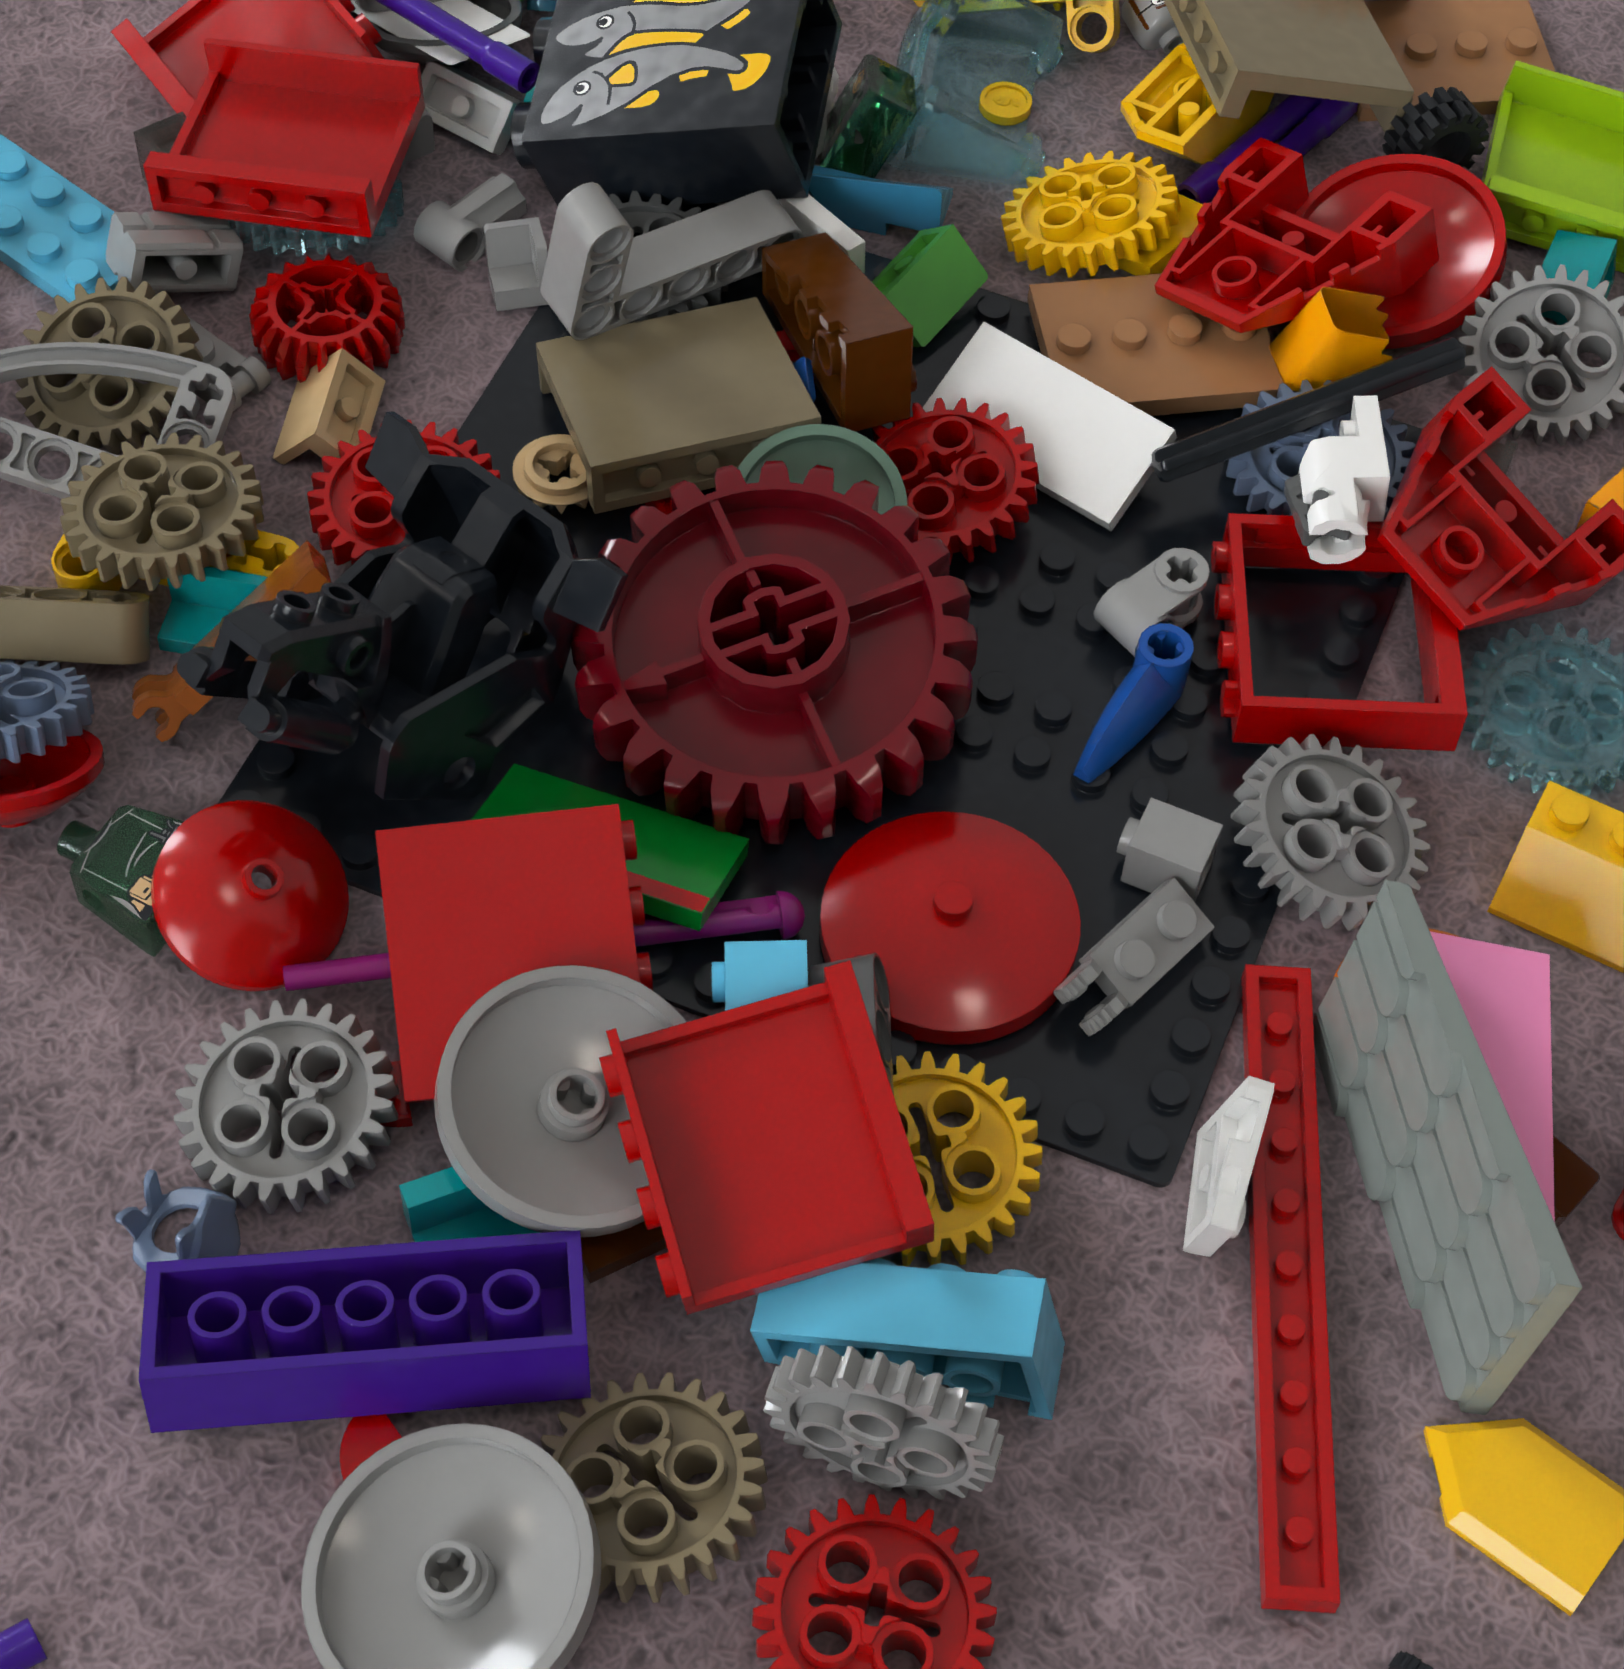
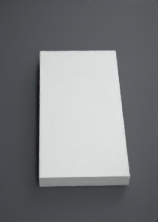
[923,322,1177,531]

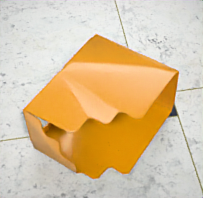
[1269,287,1393,392]

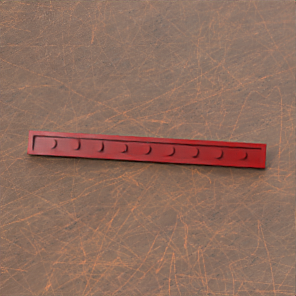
[1241,964,1340,1613]

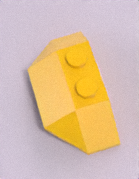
[1121,43,1274,165]

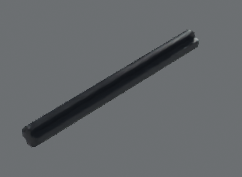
[1151,337,1467,483]

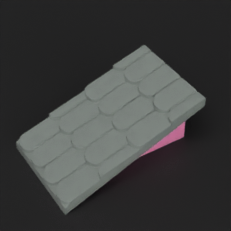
[1313,880,1583,1415]

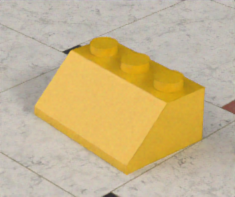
[1487,780,1624,973]

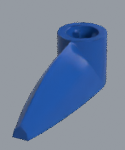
[1073,623,1194,784]

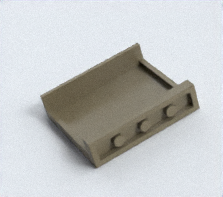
[1163,0,1414,133]
[536,297,821,514]

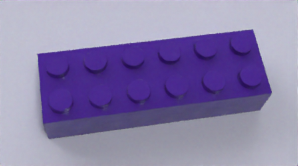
[139,1231,591,1433]

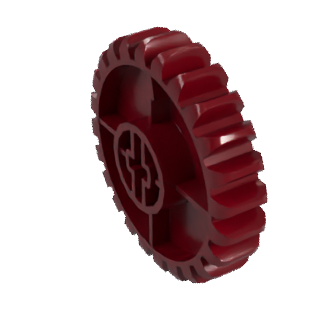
[570,461,978,844]

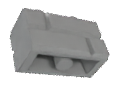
[105,212,243,293]

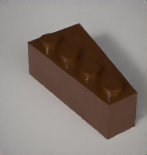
[762,232,917,432]

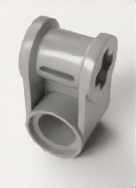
[1093,548,1210,657]

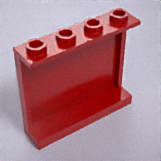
[110,0,384,121]
[143,38,425,238]
[375,804,653,1104]
[599,960,934,1315]

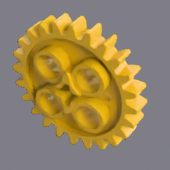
[1001,151,1181,278]
[880,1051,1042,1267]

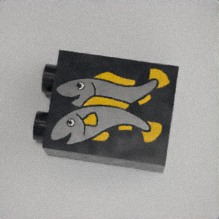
[511,0,842,206]

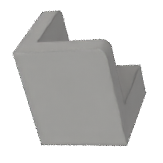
[484,217,548,311]

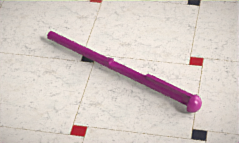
[283,890,805,991]

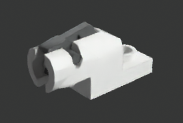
[1284,395,1390,564]

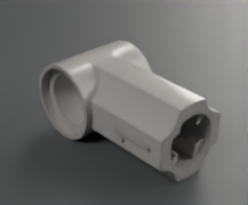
[413,173,527,272]

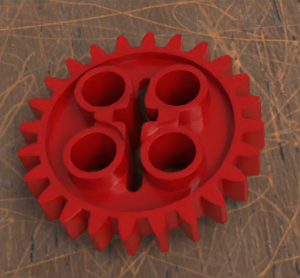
[872,398,1039,563]
[307,420,501,566]
[752,1494,997,1669]

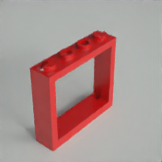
[1211,513,1468,751]

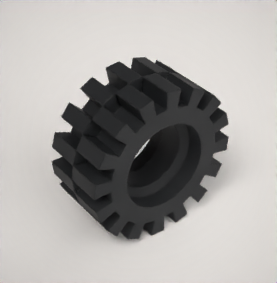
[1382,87,1489,170]

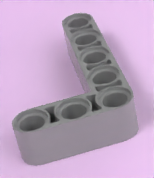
[540,182,804,340]

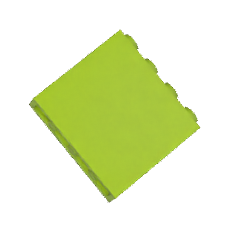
[1481,60,1624,273]

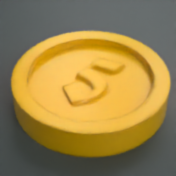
[979,81,1032,126]

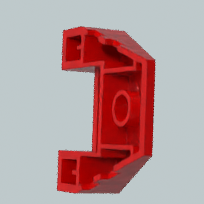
[1154,137,1439,333]
[1377,366,1624,631]

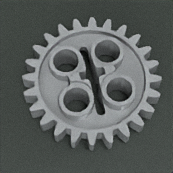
[1457,264,1624,446]
[1231,734,1430,931]
[174,998,399,1214]
[763,1345,1005,1500]

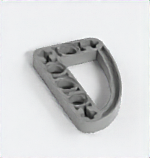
[0,342,236,499]

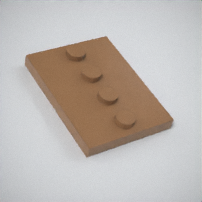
[1356,0,1556,122]
[1027,274,1283,416]

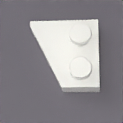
[1183,1076,1275,1257]

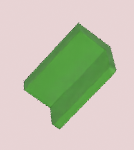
[872,224,988,348]

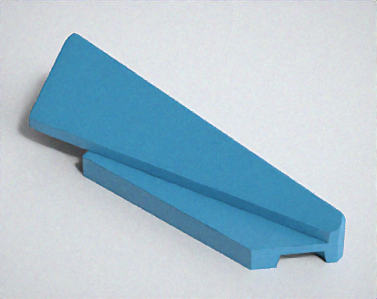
[809,165,953,235]

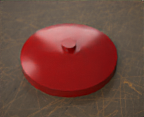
[1294,154,1507,349]
[819,811,1081,1045]

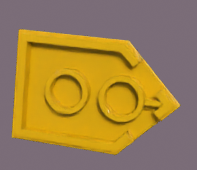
[1423,1418,1624,1617]

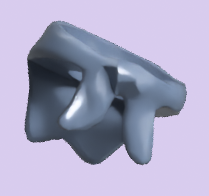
[115,1169,241,1273]

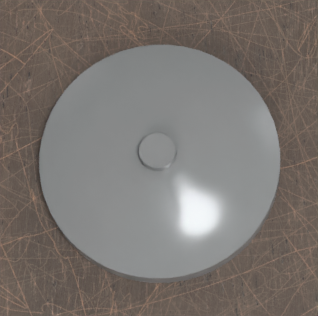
[434,965,686,1237]
[301,1423,602,1669]

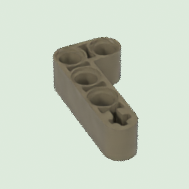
[0,585,150,664]

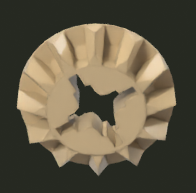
[512,434,588,514]

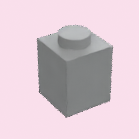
[1116,797,1223,902]

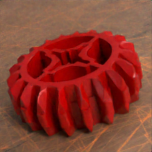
[249,252,405,383]

